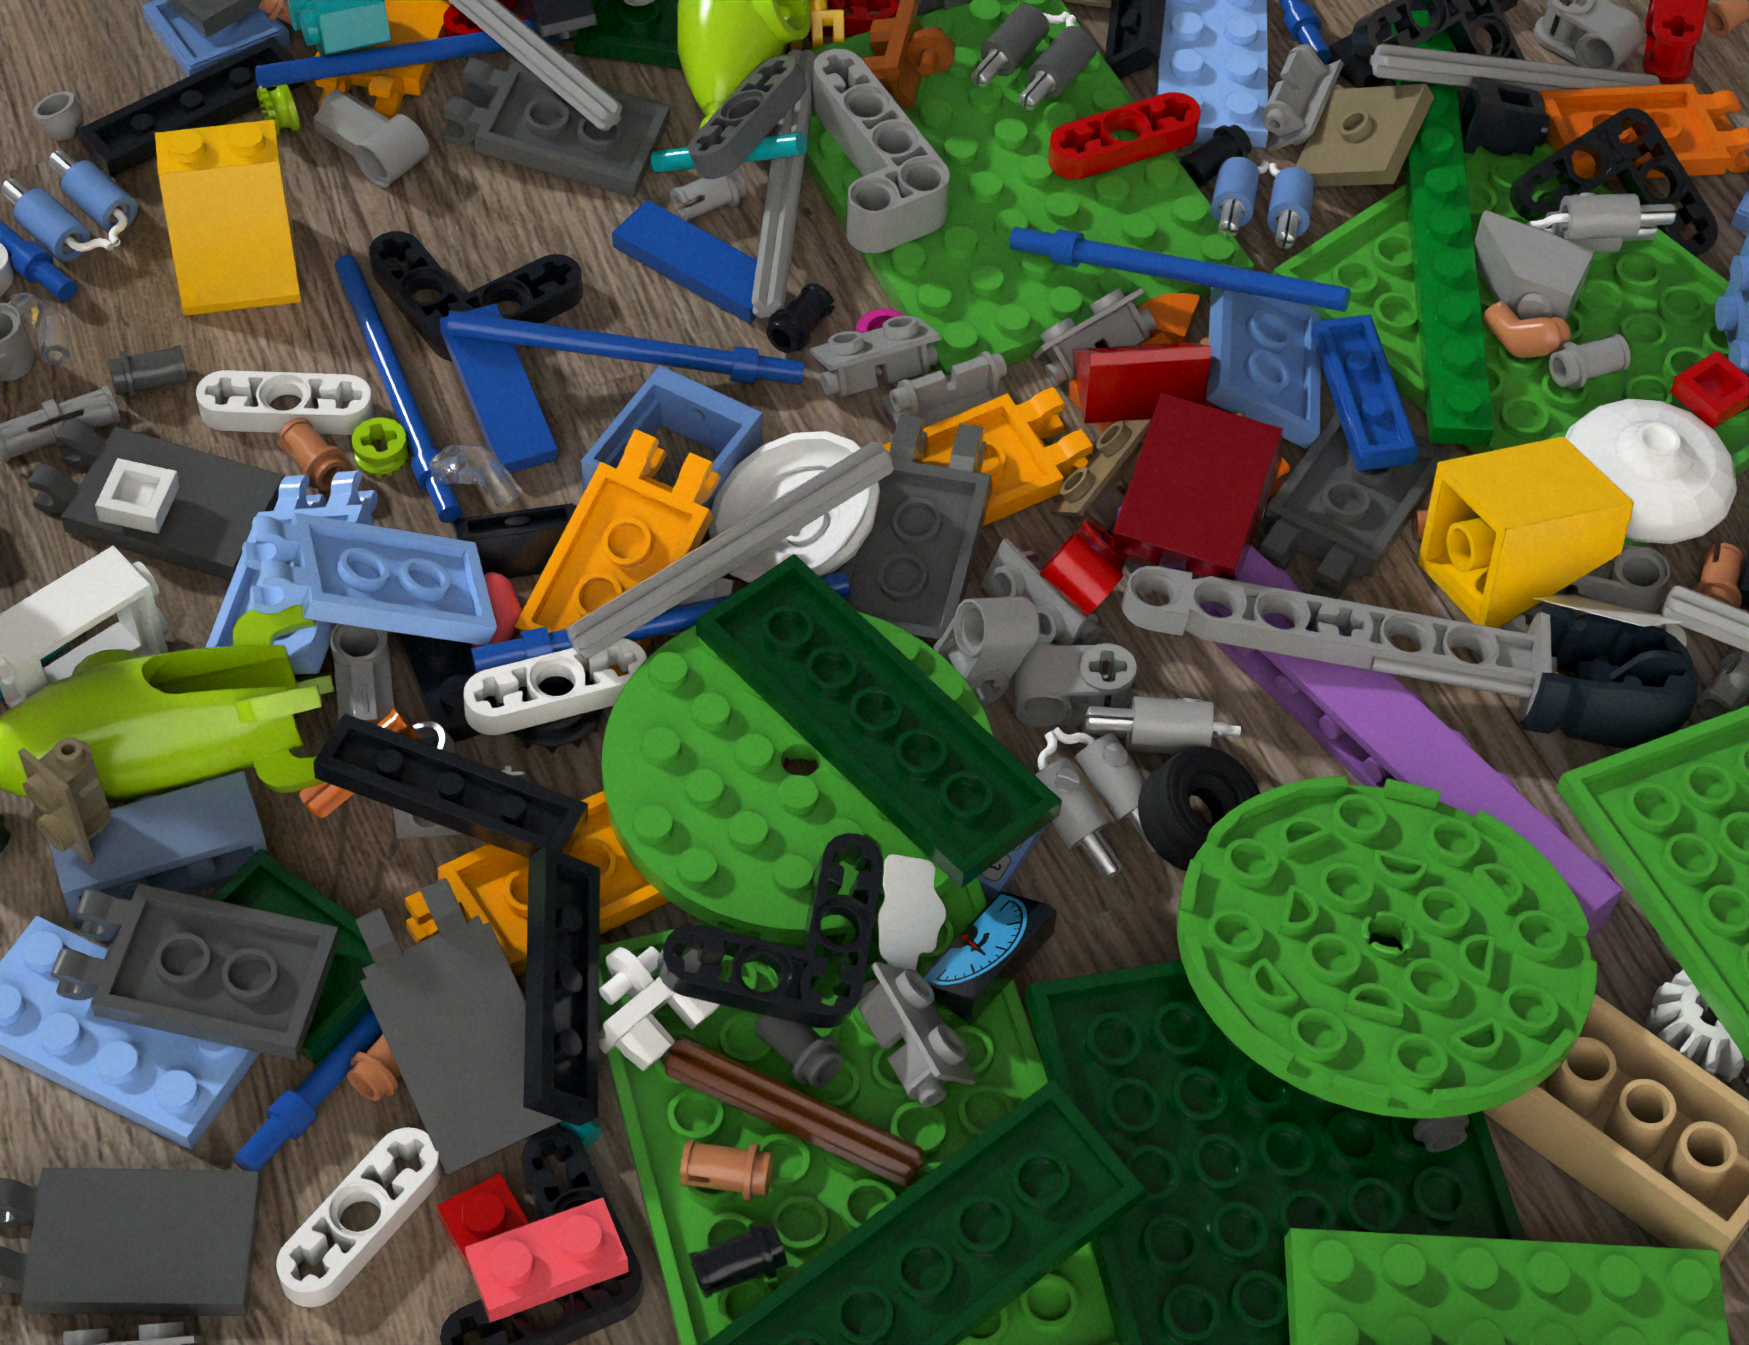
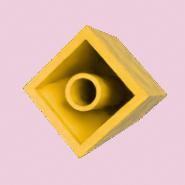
[155,120,301,316]
[1417,436,1634,628]

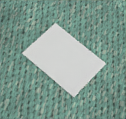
[1533,594,1681,627]

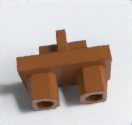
[862,0,955,109]

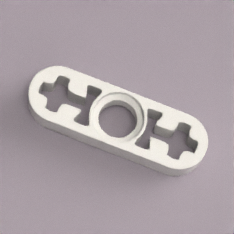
[196,370,374,435]
[464,638,647,735]
[276,1127,442,1308]

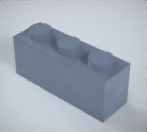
[49,771,269,928]

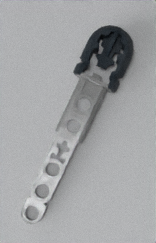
[1121,566,1698,748]

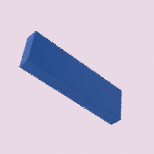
[612,200,757,324]
[440,303,558,476]
[1311,314,1419,471]

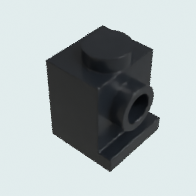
[1460,77,1550,156]

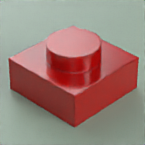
[1670,350,1749,429]
[436,1173,530,1275]

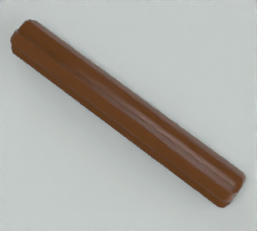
[664,1037,925,1187]

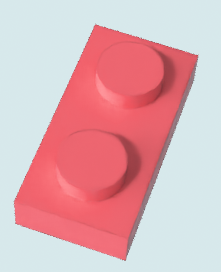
[465,1197,629,1323]

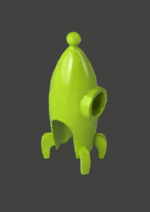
[678,0,811,129]
[0,605,336,803]

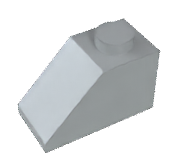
[1474,210,1595,322]

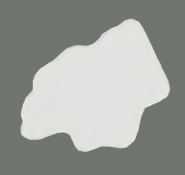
[878,854,946,971]

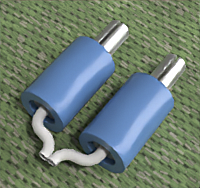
[1,150,138,262]
[1211,157,1315,249]

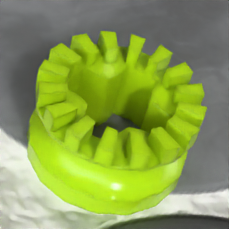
[256,85,300,136]
[352,417,409,478]

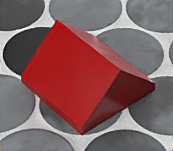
[1072,342,1211,424]

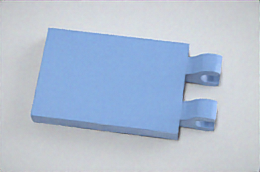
[205,470,378,674]
[242,513,497,645]

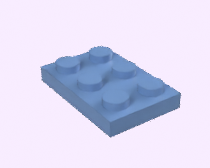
[1206,263,1321,449]

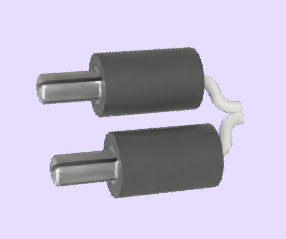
[971,4,1097,110]

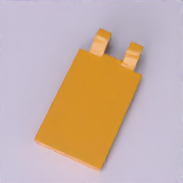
[315,0,453,119]
[883,387,1093,527]
[514,429,721,676]
[405,790,670,977]

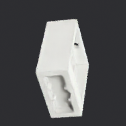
[0,545,170,709]

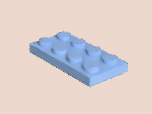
[1156,0,1268,148]
[0,915,260,1150]

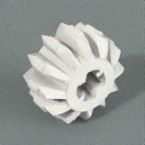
[1646,970,1749,1083]

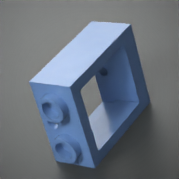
[581,365,763,511]

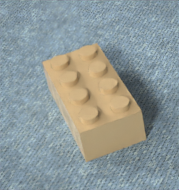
[1483,994,1749,1264]

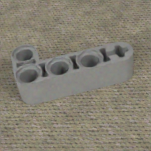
[813,48,950,254]

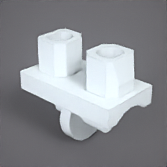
[599,946,720,1072]

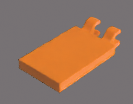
[1539,84,1749,181]

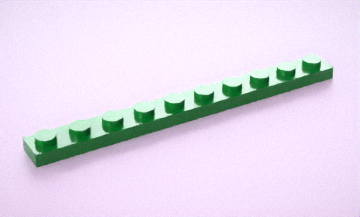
[1391,10,1494,446]

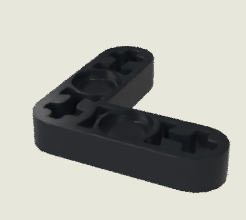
[1352,0,1525,63]
[1510,108,1718,257]
[369,231,583,361]
[657,833,883,1028]
[440,1128,643,1345]

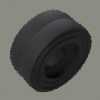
[1138,746,1260,871]

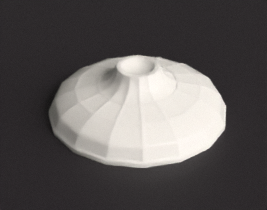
[1565,399,1737,544]
[708,431,880,583]

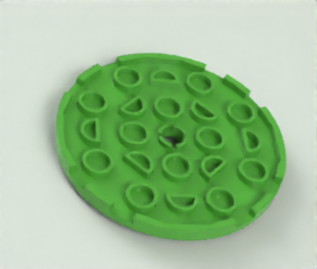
[602,611,993,944]
[1177,776,1597,1118]

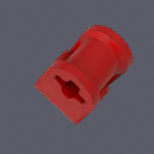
[1642,0,1709,84]
[1039,520,1126,616]

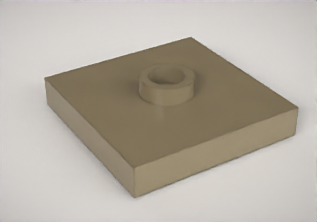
[1295,84,1434,187]

